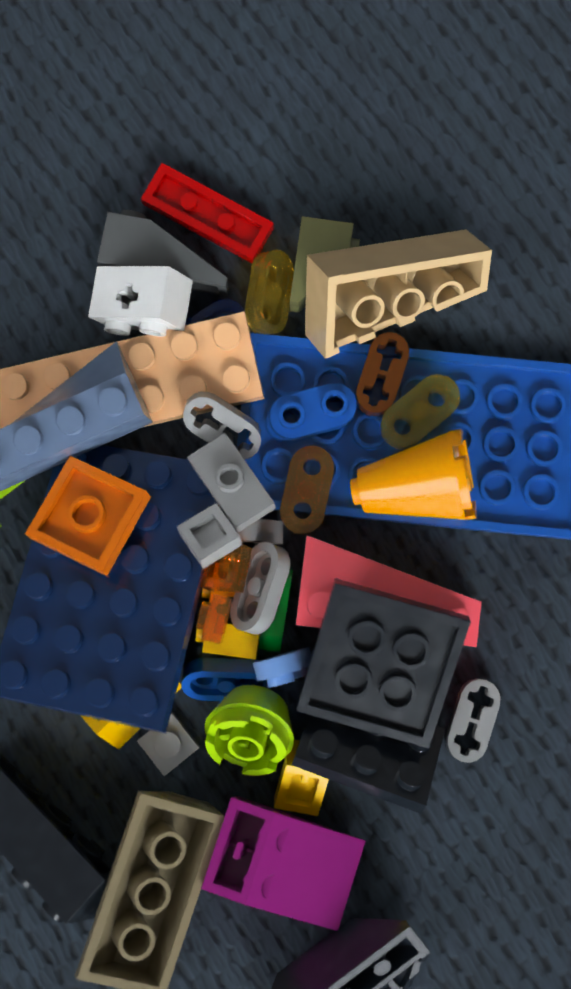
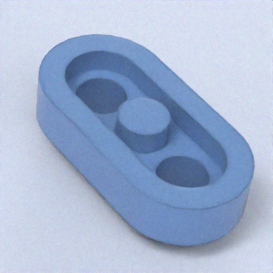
[253,647,311,688]

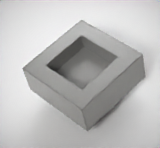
[177,503,242,569]
[137,712,200,776]

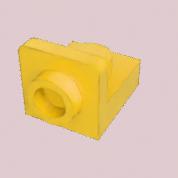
[274,739,329,816]

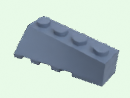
[0,341,153,491]

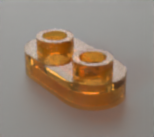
[280,446,334,535]

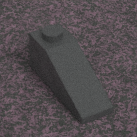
[97,210,229,297]

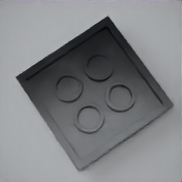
[296,578,471,748]

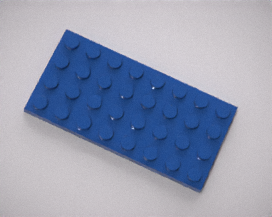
[237,333,571,540]

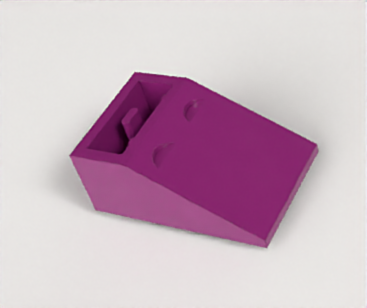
[201,796,366,931]

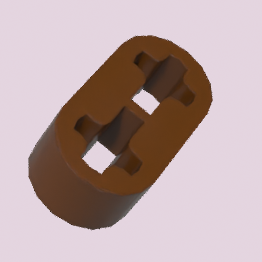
[355,332,409,417]

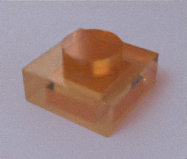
[200,544,252,593]
[196,594,233,644]

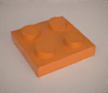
[25,456,151,576]

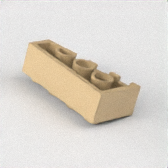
[305,229,492,359]

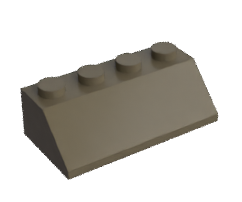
[75,791,225,989]

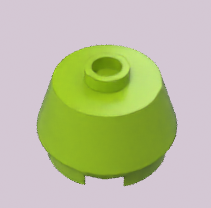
[205,685,294,776]

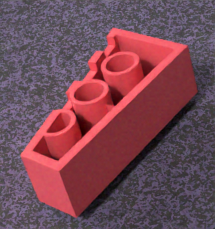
[296,535,481,647]

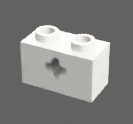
[88,266,193,337]

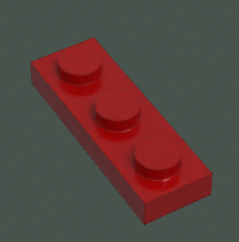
[141,163,274,264]

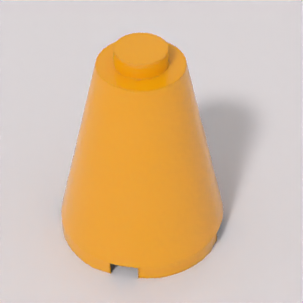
[350,428,477,520]

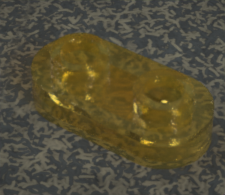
[245,249,294,335]
[380,374,460,449]

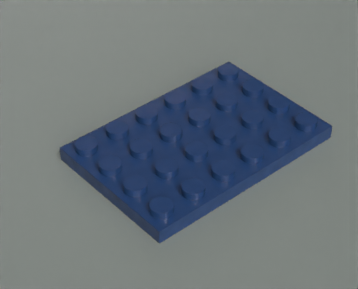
[0,445,221,734]

